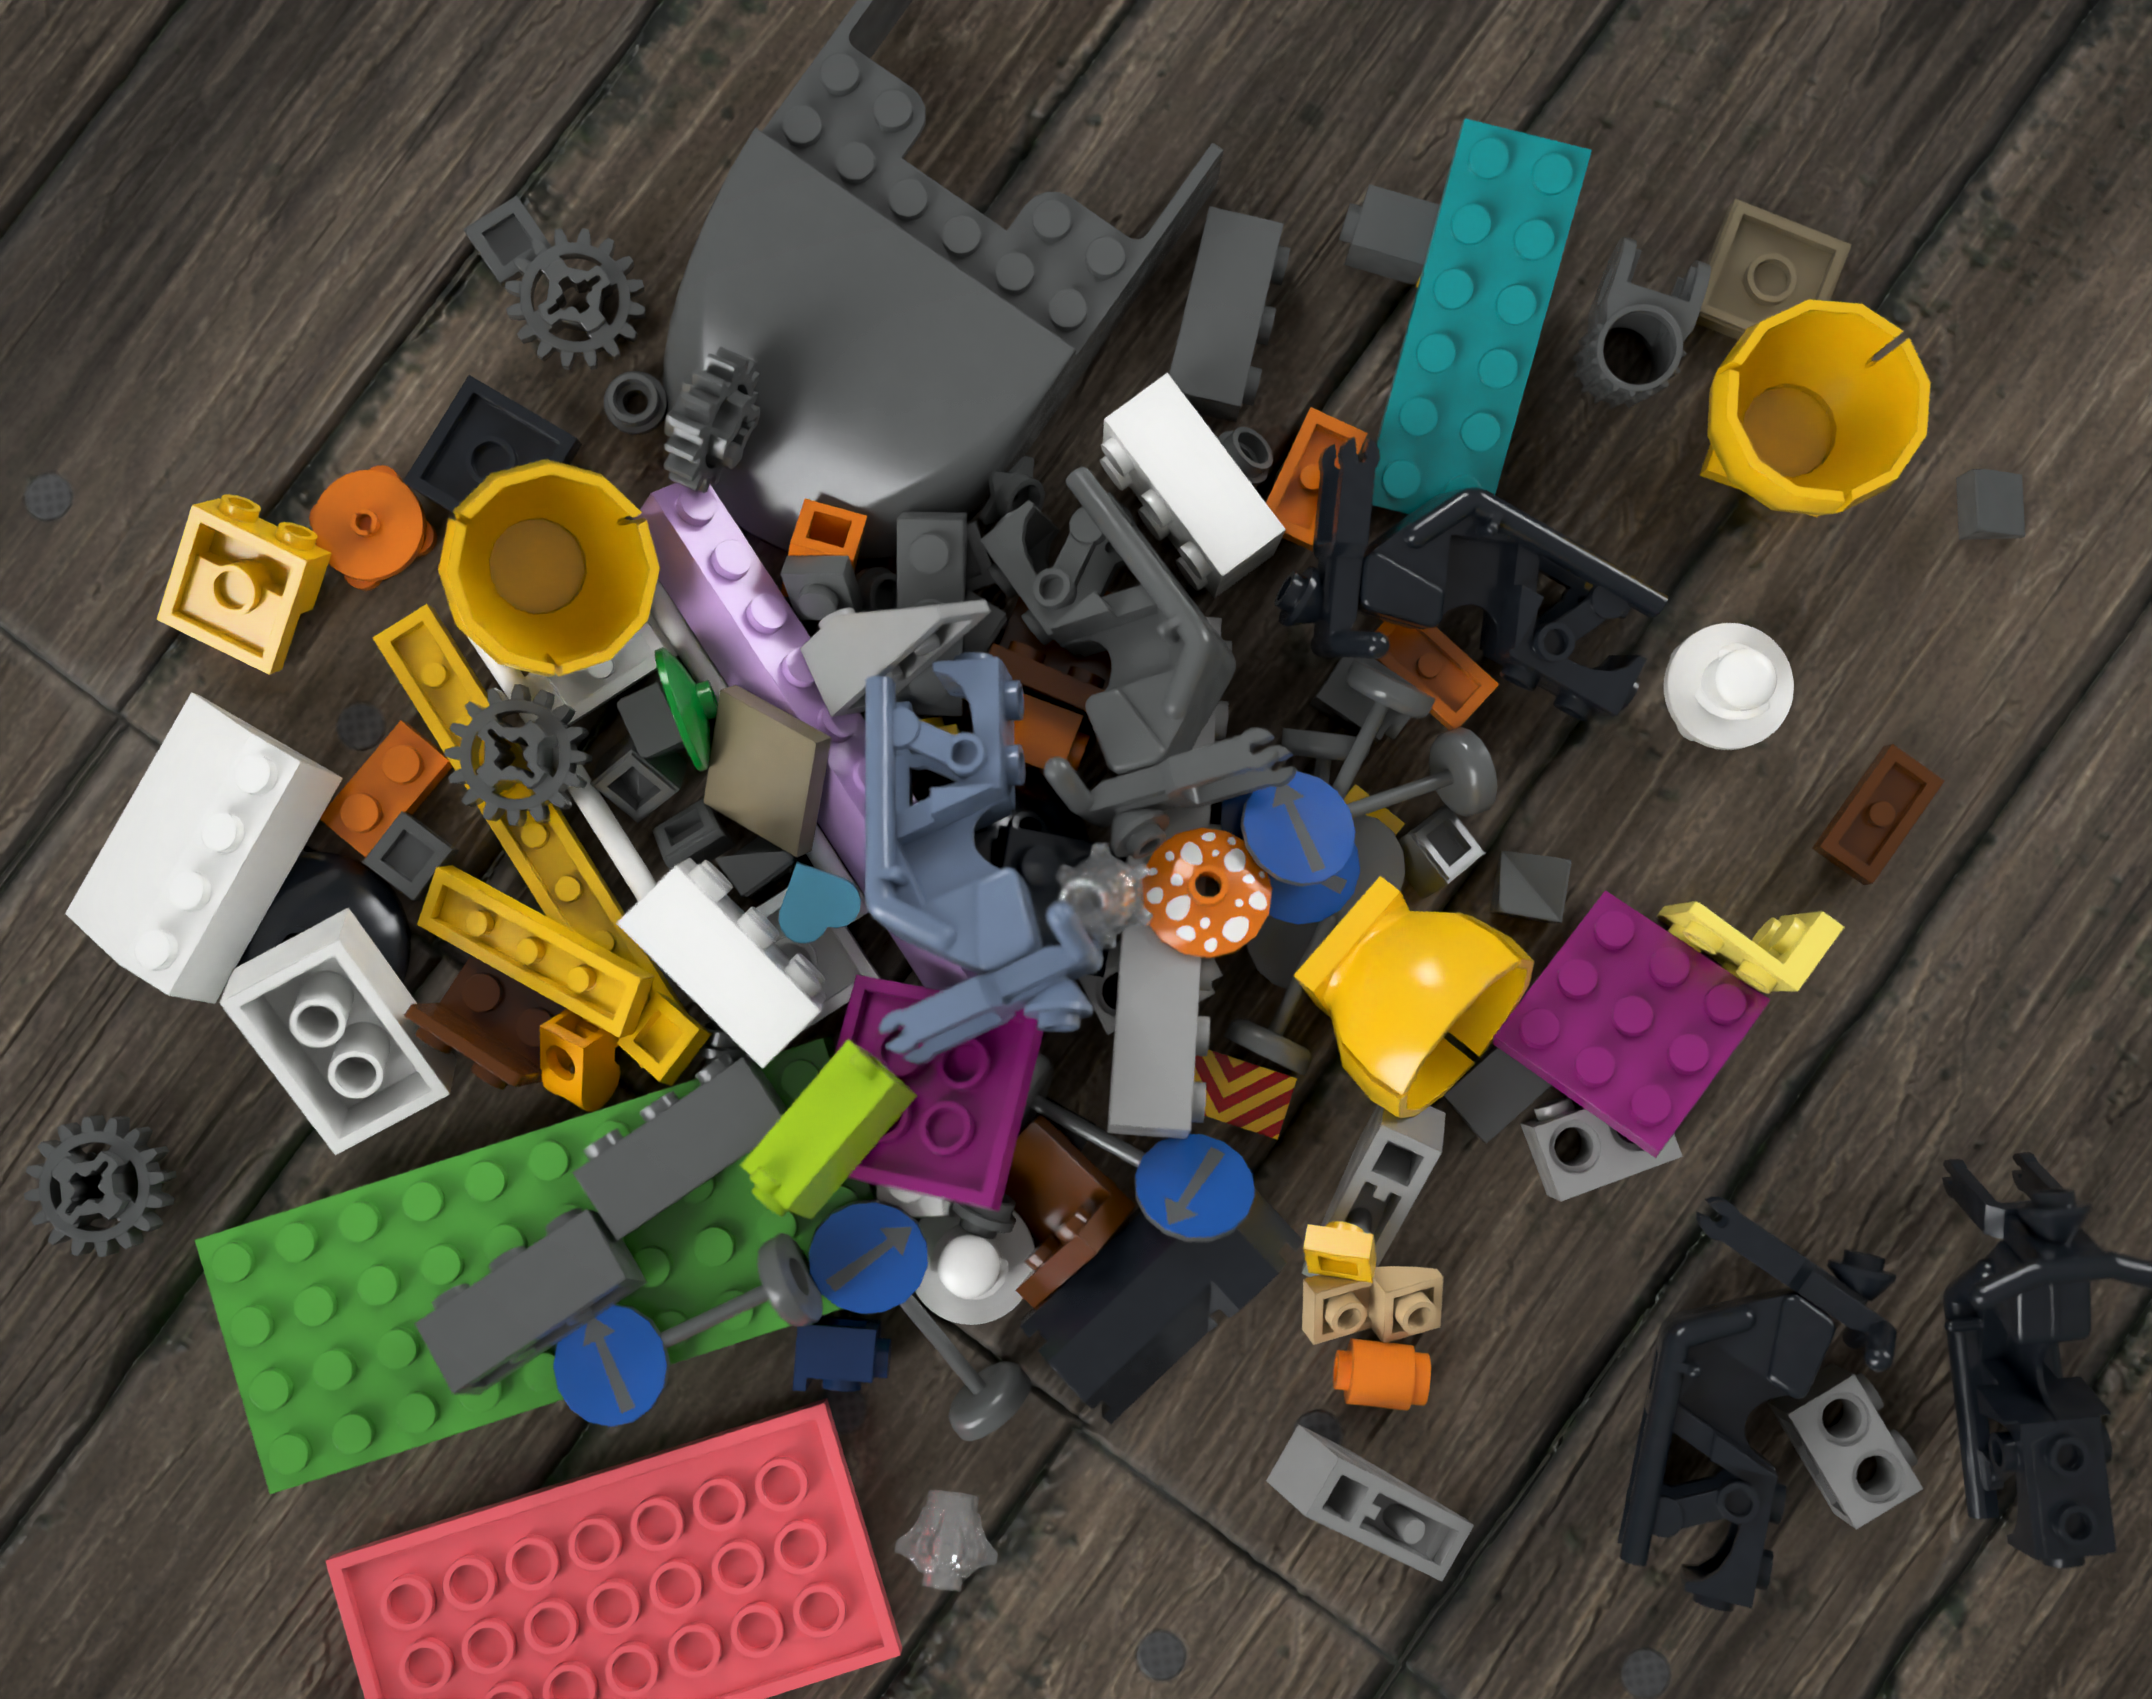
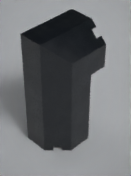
[1020,1188,1304,1424]

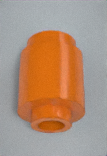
[1333,1338,1431,1411]

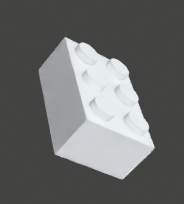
[1100,373,1286,598]
[617,858,827,1068]
[219,908,457,1155]

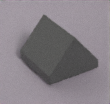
[652,798,736,870]

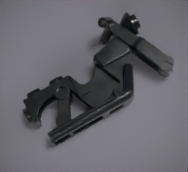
[1274,437,1668,721]
[1942,1152,2152,1568]
[1617,1196,1897,1612]

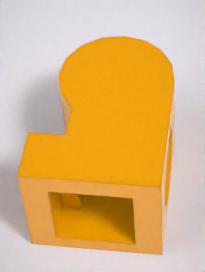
[540,1009,620,1112]

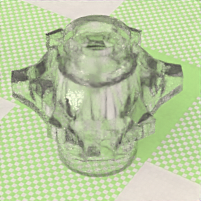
[1055,843,1154,949]
[895,1490,998,1591]

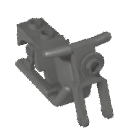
[980,467,1297,859]

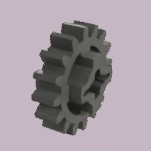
[505,228,646,371]
[664,347,760,493]
[445,684,593,827]
[24,1115,177,1257]

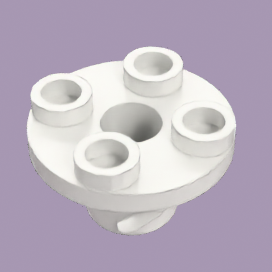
[1664,623,1794,750]
[915,1210,1035,1325]

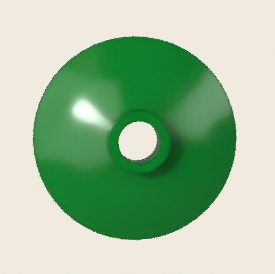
[655,647,718,771]

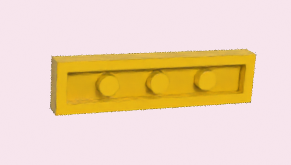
[417,865,655,1038]

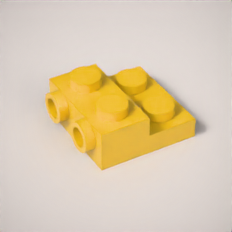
[156,494,332,675]

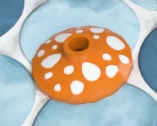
[1139,827,1272,958]

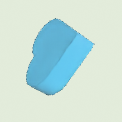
[778,862,861,944]

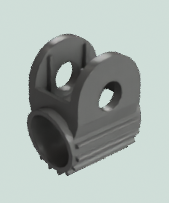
[1572,236,1711,409]

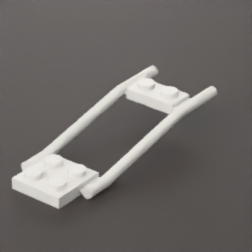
[468,579,881,1036]

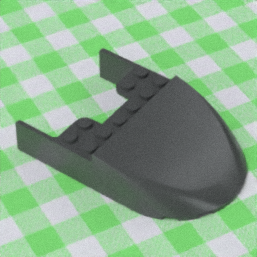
[663,0,1224,563]

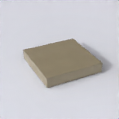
[1696,199,1852,340]
[704,685,832,857]

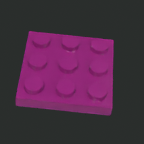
[1492,890,1770,1158]
[835,975,1044,1212]

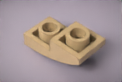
[1302,1266,1443,1345]

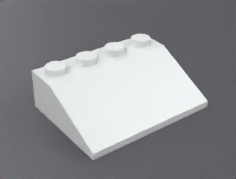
[65,692,343,1004]

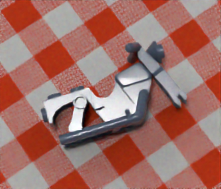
[865,652,1103,1065]

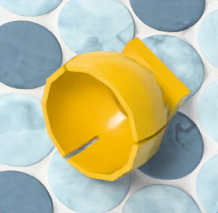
[1699,299,1930,517]
[438,459,660,677]
[1293,876,1534,1118]

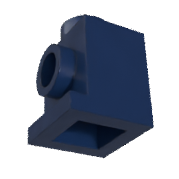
[793,1316,892,1392]

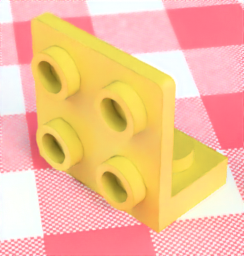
[1657,901,1844,994]

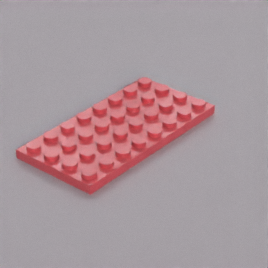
[325,1398,903,1699]

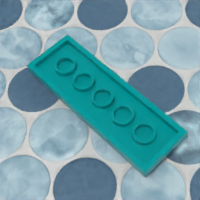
[1372,118,1592,514]

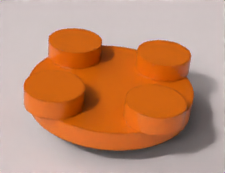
[309,465,437,591]

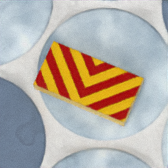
[1194,1049,1297,1140]

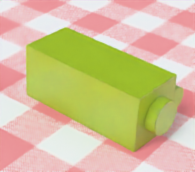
[740,1039,917,1220]

